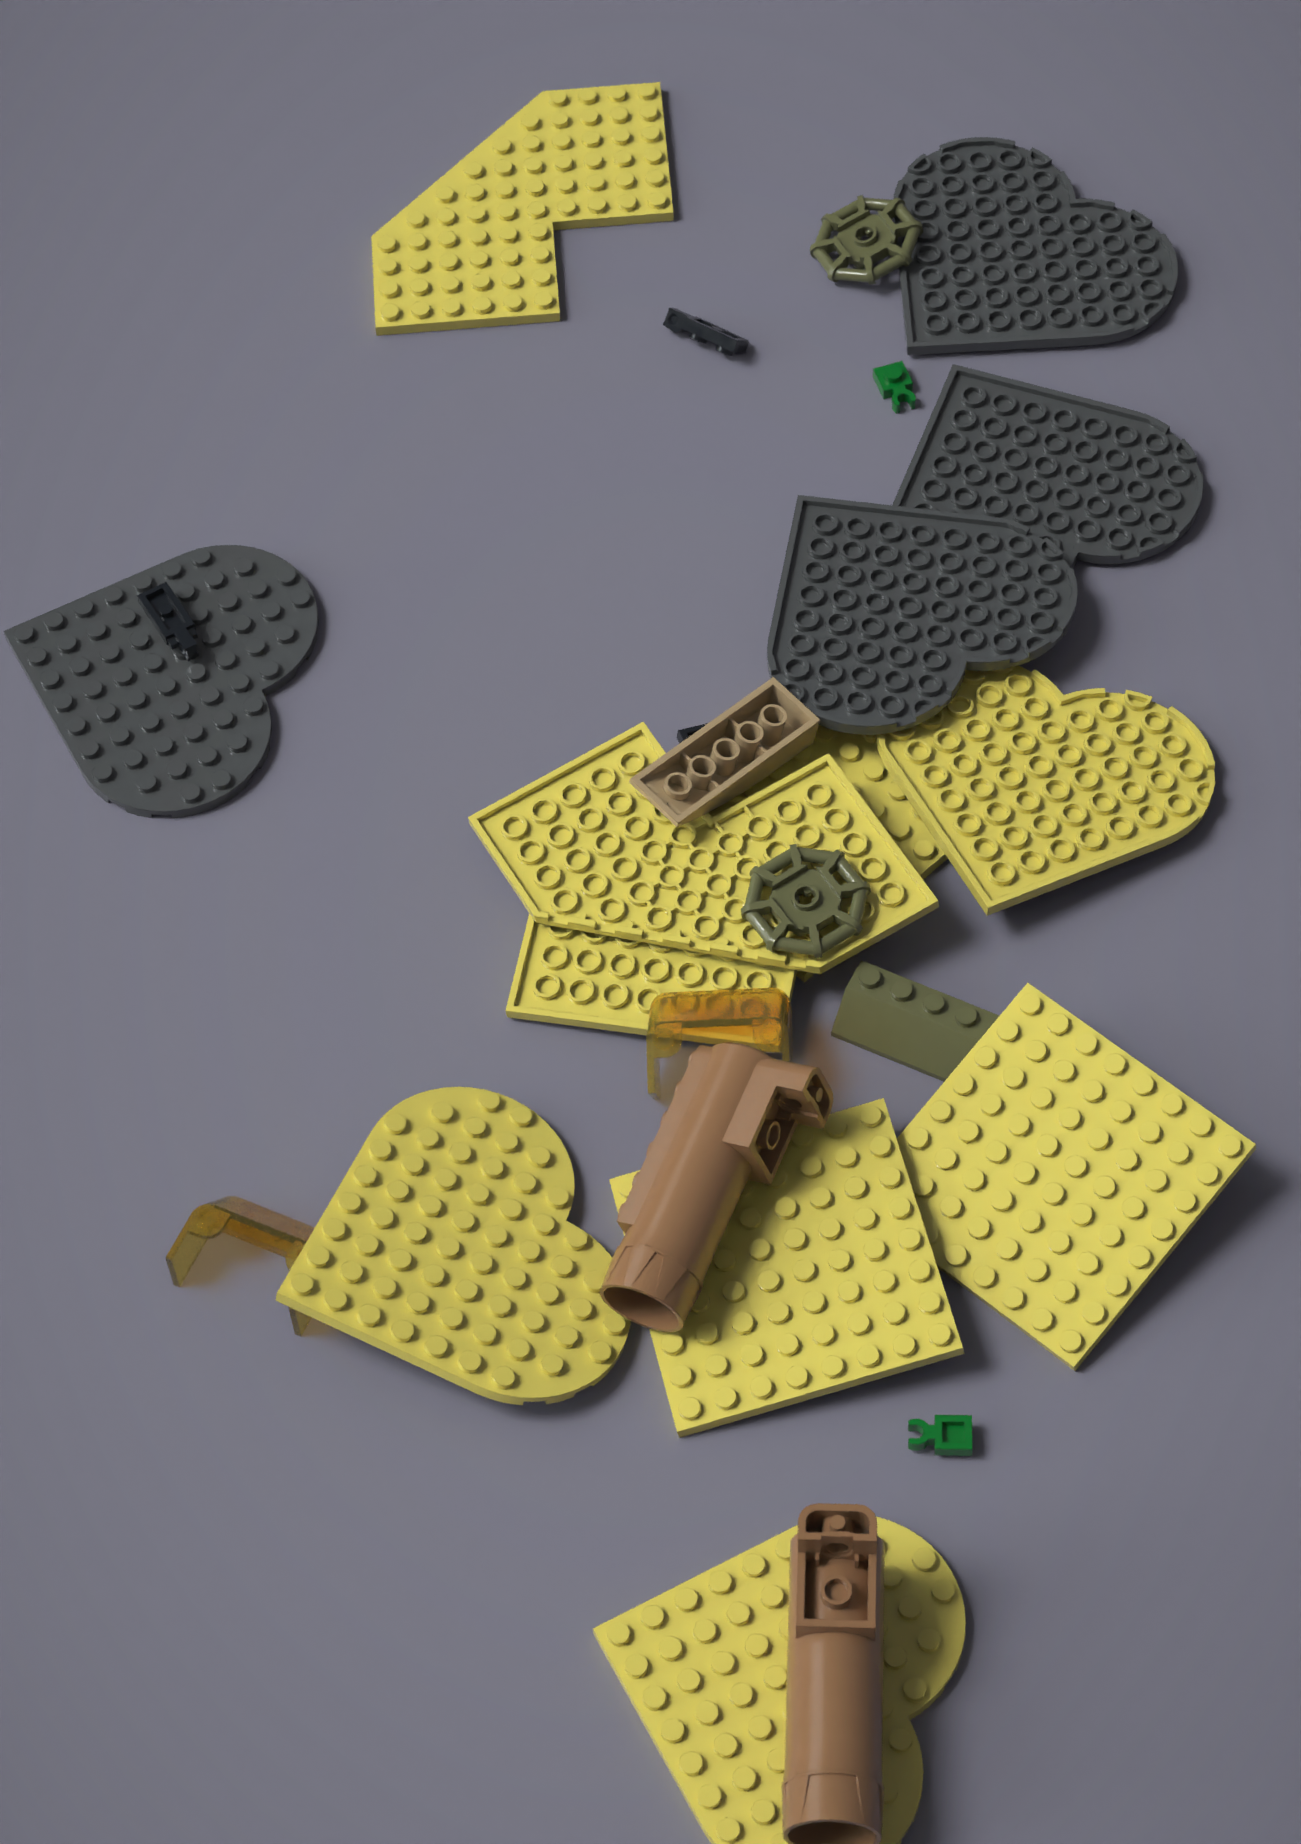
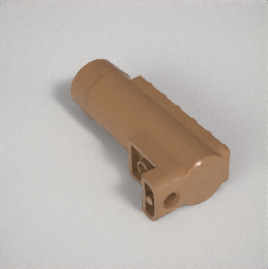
[600,1042,833,1332]
[782,1503,885,1844]

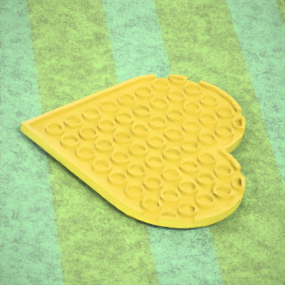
[875,666,1215,916]
[275,1087,631,1405]
[593,1517,966,1844]

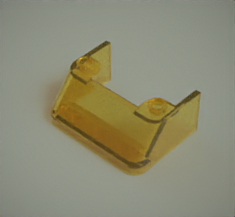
[646,988,793,1100]
[165,1196,315,1337]

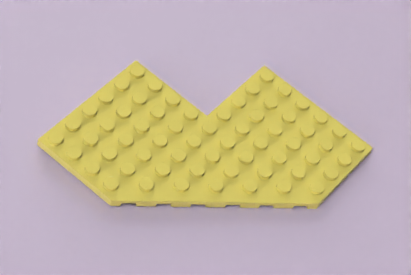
[371,82,674,336]
[468,722,939,974]

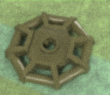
[810,195,923,285]
[741,844,871,959]

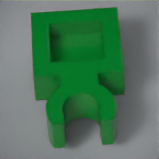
[873,361,916,414]
[908,1415,972,1456]

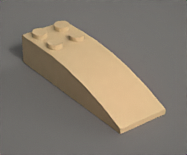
[629,677,820,827]

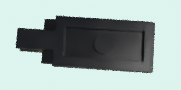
[663,307,749,356]
[137,582,199,661]

